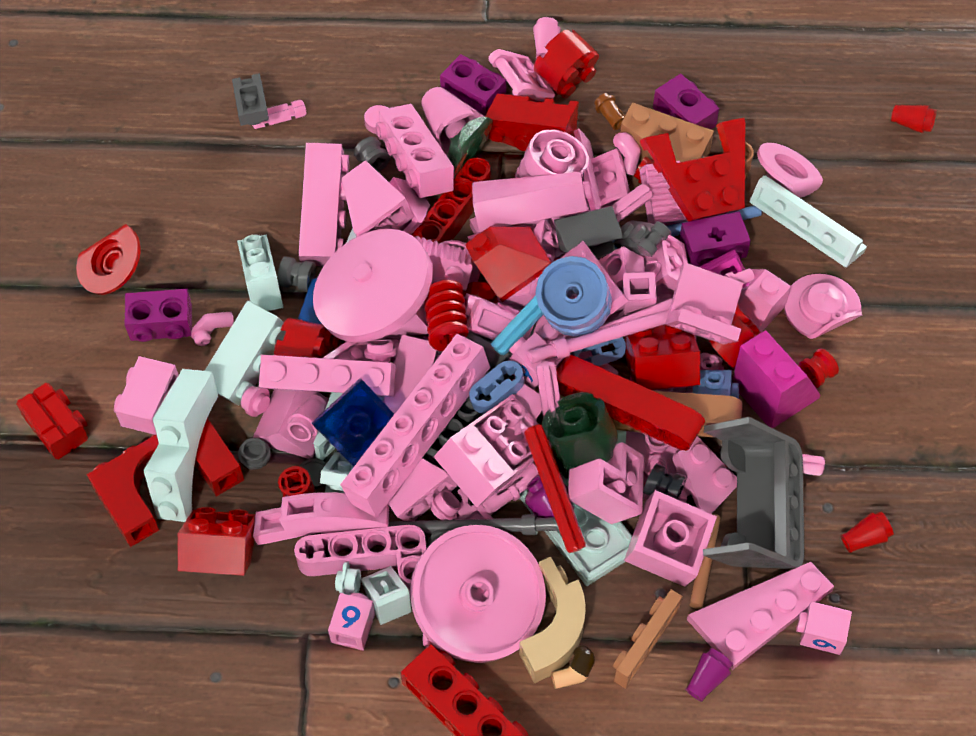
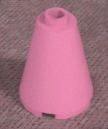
[422,87,489,162]

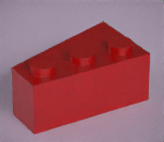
[484,94,579,151]

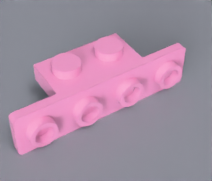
[574,129,630,211]

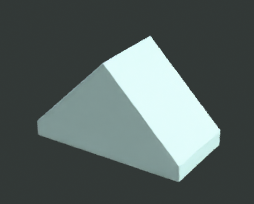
[361,566,412,625]

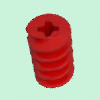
[424,280,469,351]

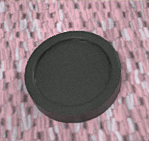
[299,458,326,489]

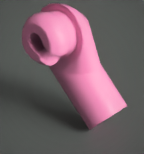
[613,132,641,175]

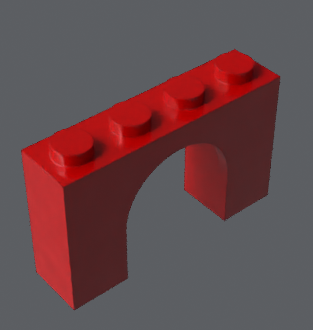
[86,418,244,547]

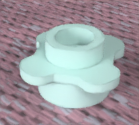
[335,562,361,595]

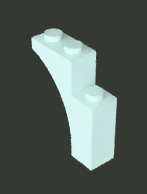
[144,369,218,522]

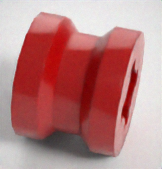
[798,348,839,388]

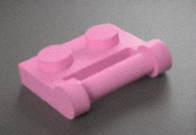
[489,49,556,102]

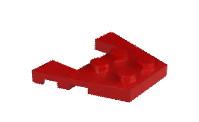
[640,118,745,222]

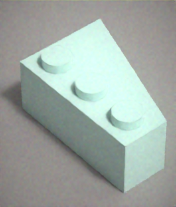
[205,300,286,406]

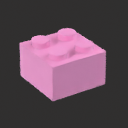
[624,490,717,587]

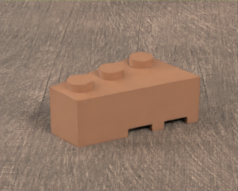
[620,103,714,162]

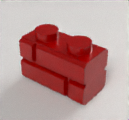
[16,383,88,460]

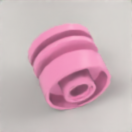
[515,130,589,178]

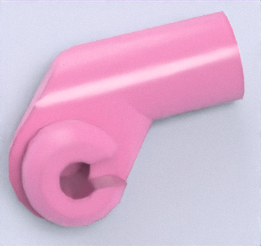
[191,312,234,346]

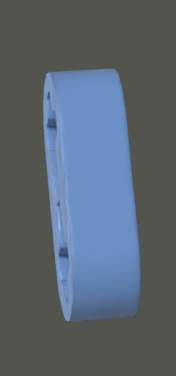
[570,337,626,366]
[469,360,525,414]

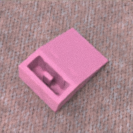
[434,394,555,507]

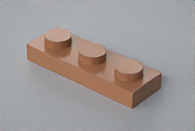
[613,589,683,689]

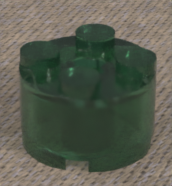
[542,392,618,470]

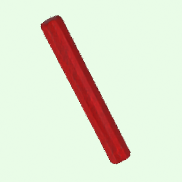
[524,425,586,553]

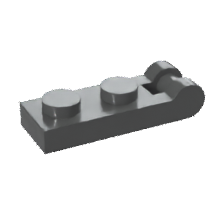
[232,73,269,126]
[613,220,671,257]

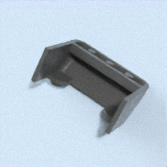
[703,417,804,569]

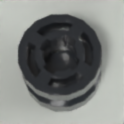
[643,463,687,500]

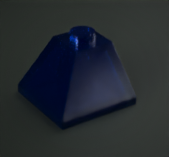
[311,378,394,467]

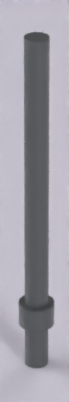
[388,514,559,535]

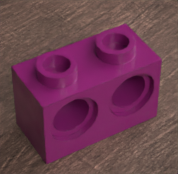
[440,54,506,117]
[125,289,192,342]

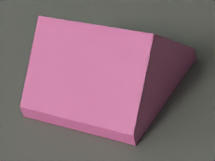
[253,389,329,459]

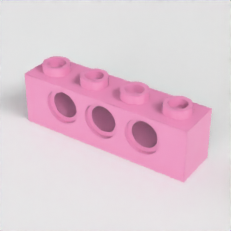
[375,104,454,198]

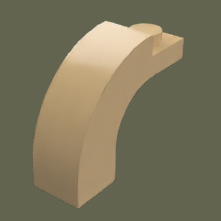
[519,557,586,683]

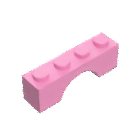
[259,355,396,397]

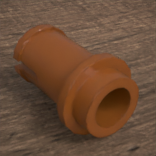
[594,93,625,130]

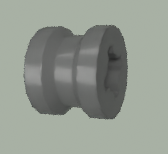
[354,137,390,172]

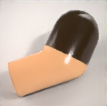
[551,646,595,689]

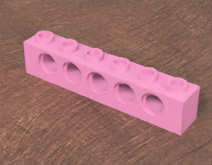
[340,334,490,518]

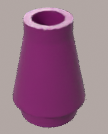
[685,648,733,702]

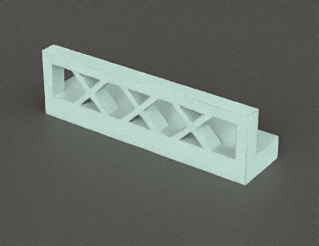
[750,175,867,267]

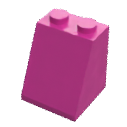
[732,330,821,428]

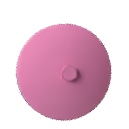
[313,229,433,342]
[410,525,546,663]

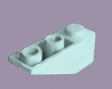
[238,234,283,311]

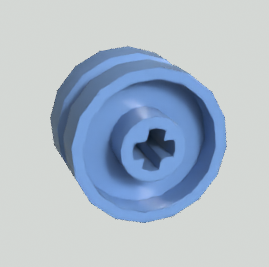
[536,256,612,337]

